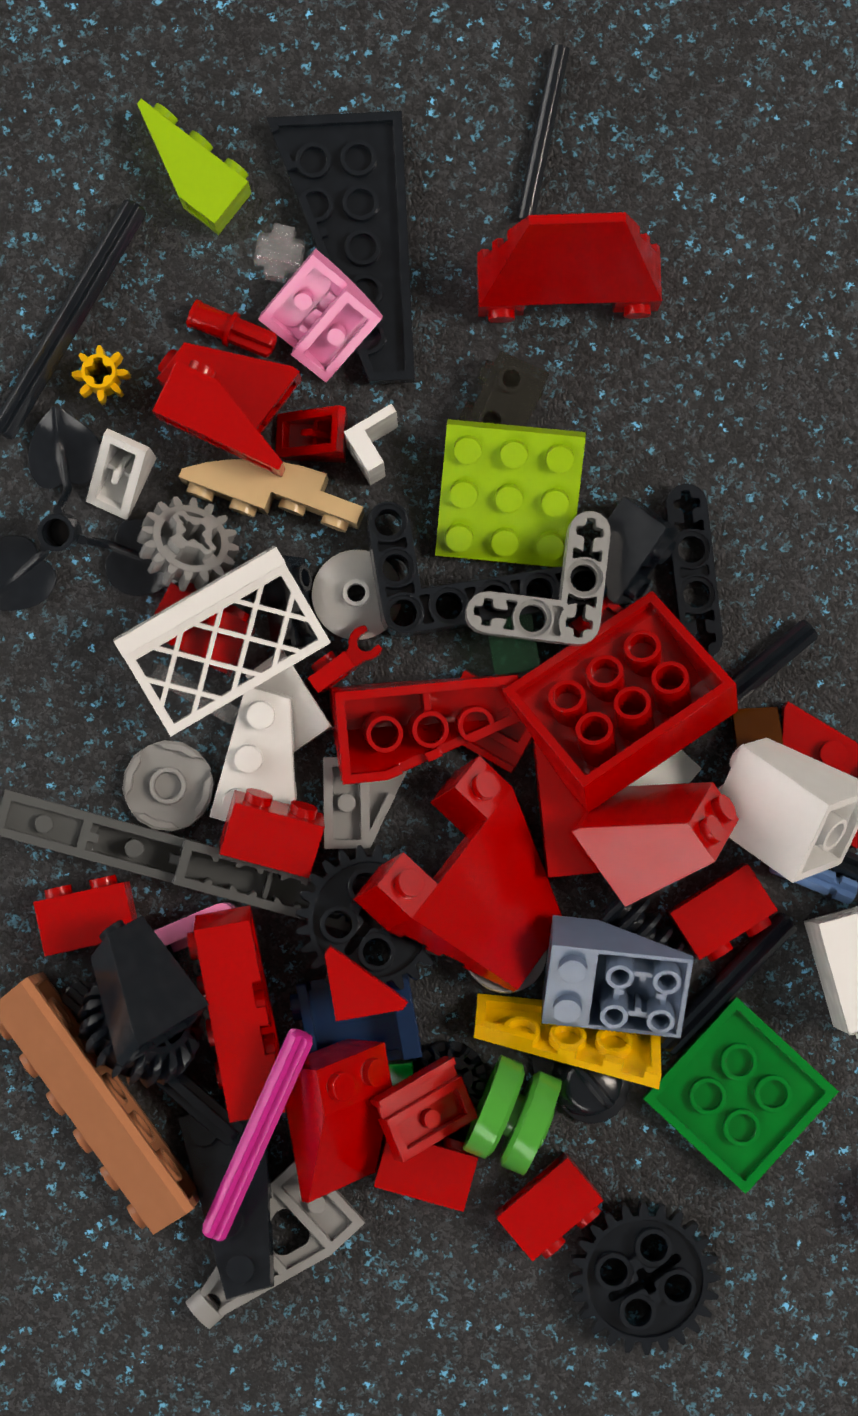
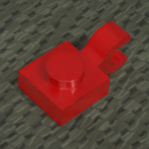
[307,625,382,696]

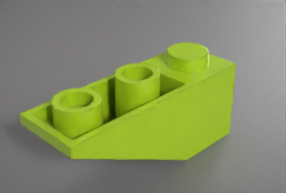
[137,98,252,235]

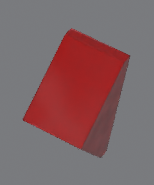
[275,405,348,463]
[325,945,408,1021]

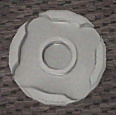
[122,740,215,831]

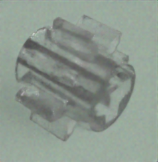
[254,223,306,283]

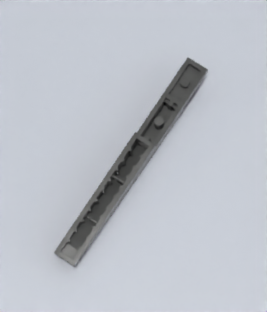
[0,789,438,956]

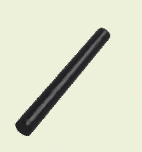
[516,44,570,222]

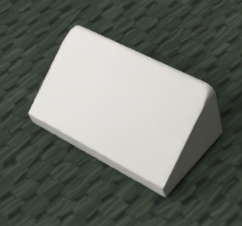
[245,650,333,752]

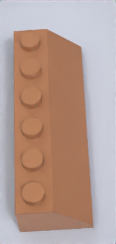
[0,972,199,1235]

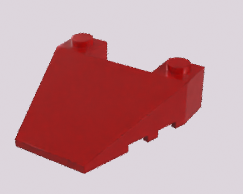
[477,212,662,323]
[353,755,562,992]

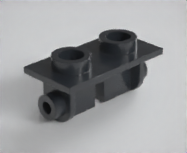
[264,555,315,651]

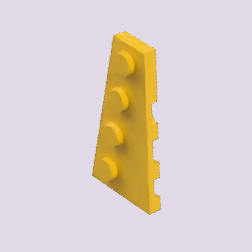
[474,993,661,1090]

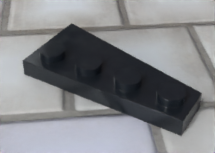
[178,1103,274,1300]

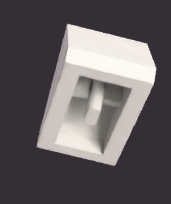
[86,428,157,520]

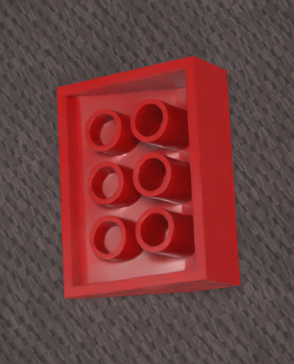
[503,591,738,813]

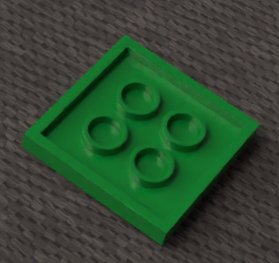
[642,996,839,1194]

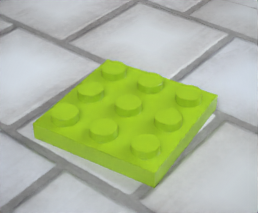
[435,419,586,567]

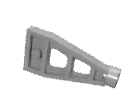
[186,1160,365,1329]

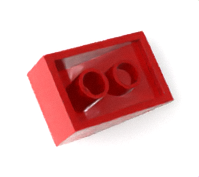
[285,1039,392,1203]

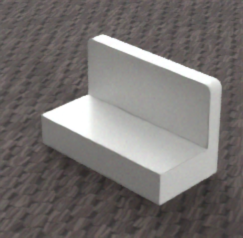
[344,404,398,485]

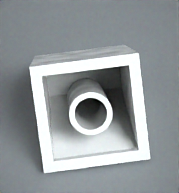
[718,738,858,883]
[804,906,858,1039]

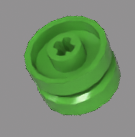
[463,1054,562,1176]

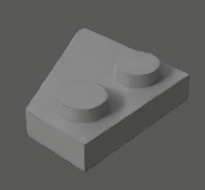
[323,757,408,849]

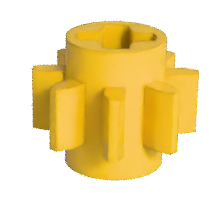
[72,345,131,405]

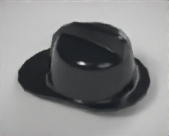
[531,1054,629,1124]

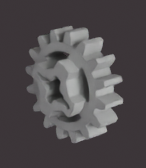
[137,496,239,592]

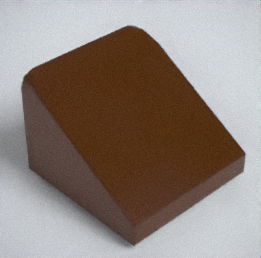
[732,707,783,752]

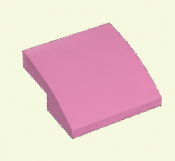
[258,248,383,382]

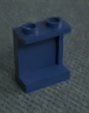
[290,973,422,1061]

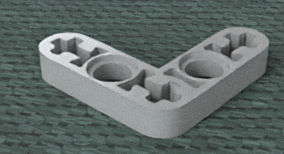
[465,511,611,646]

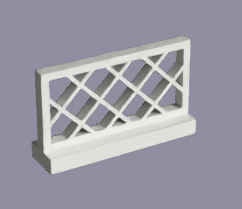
[113,546,331,737]

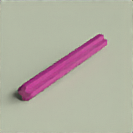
[202,1028,313,1241]

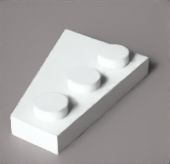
[209,687,297,821]

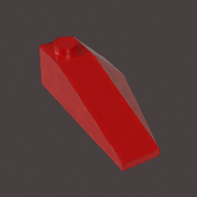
[329,674,521,785]

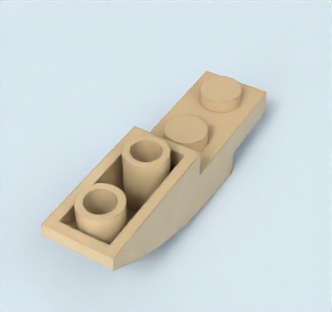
[179,459,365,532]

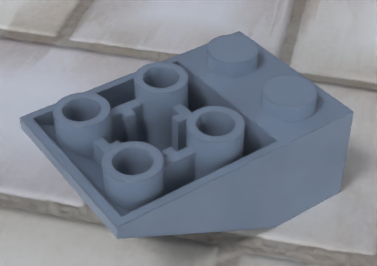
[542,915,694,1038]

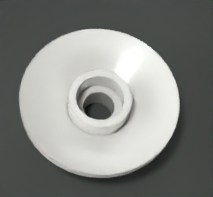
[312,550,401,640]

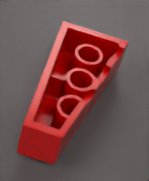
[187,905,286,1123]

